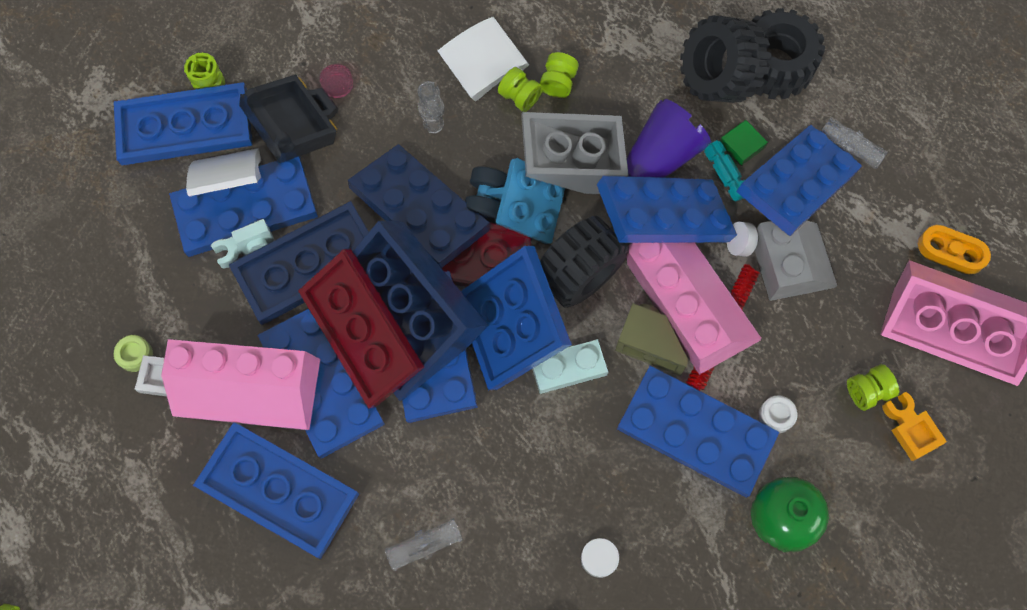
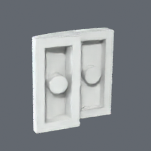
[438,17,529,102]
[186,148,262,196]

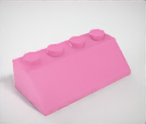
[626,243,761,375]
[881,260,1027,386]
[161,339,320,430]

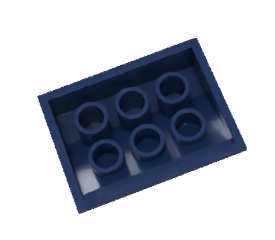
[353,221,488,401]

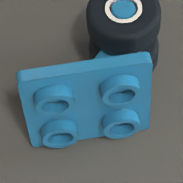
[465,158,565,244]

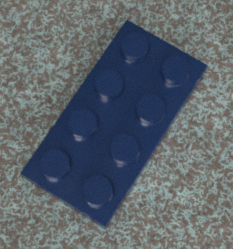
[348,144,490,268]
[229,201,369,325]

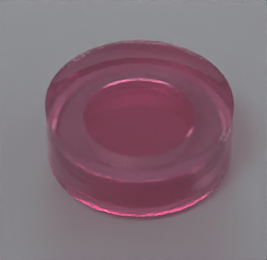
[319,64,353,98]

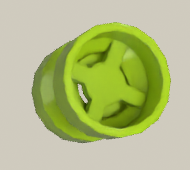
[184,52,225,89]
[540,52,579,98]
[498,67,543,112]
[847,364,899,411]

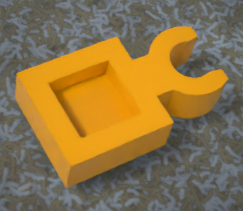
[882,392,947,461]

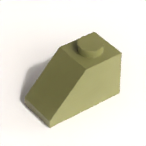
[615,303,688,376]

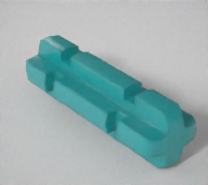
[704,140,745,201]

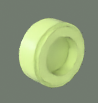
[113,335,153,372]

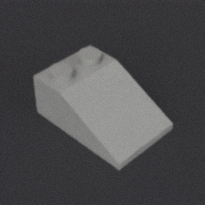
[521,112,628,194]

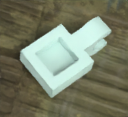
[211,219,275,268]

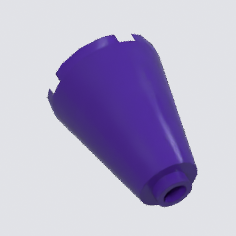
[626,99,711,178]

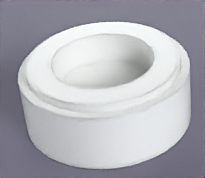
[727,221,758,257]
[759,396,798,433]
[581,538,619,578]

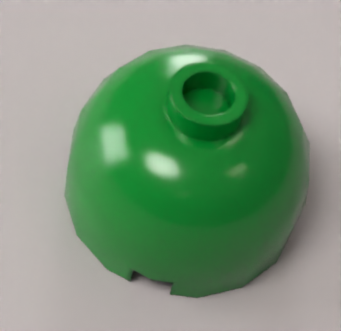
[751,477,829,552]

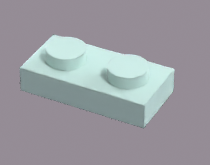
[533,339,608,394]

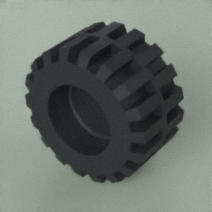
[752,8,825,99]
[680,15,771,103]
[540,216,629,308]

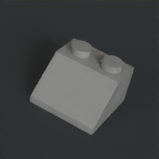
[754,221,837,301]

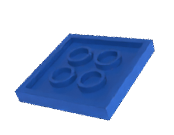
[461,246,572,390]

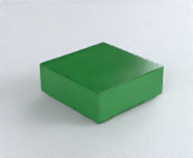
[720,120,768,166]

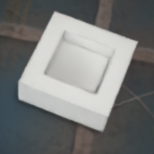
[135,355,167,396]

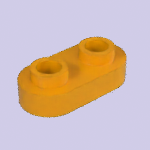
[918,225,991,274]

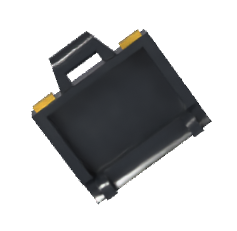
[239,74,338,163]

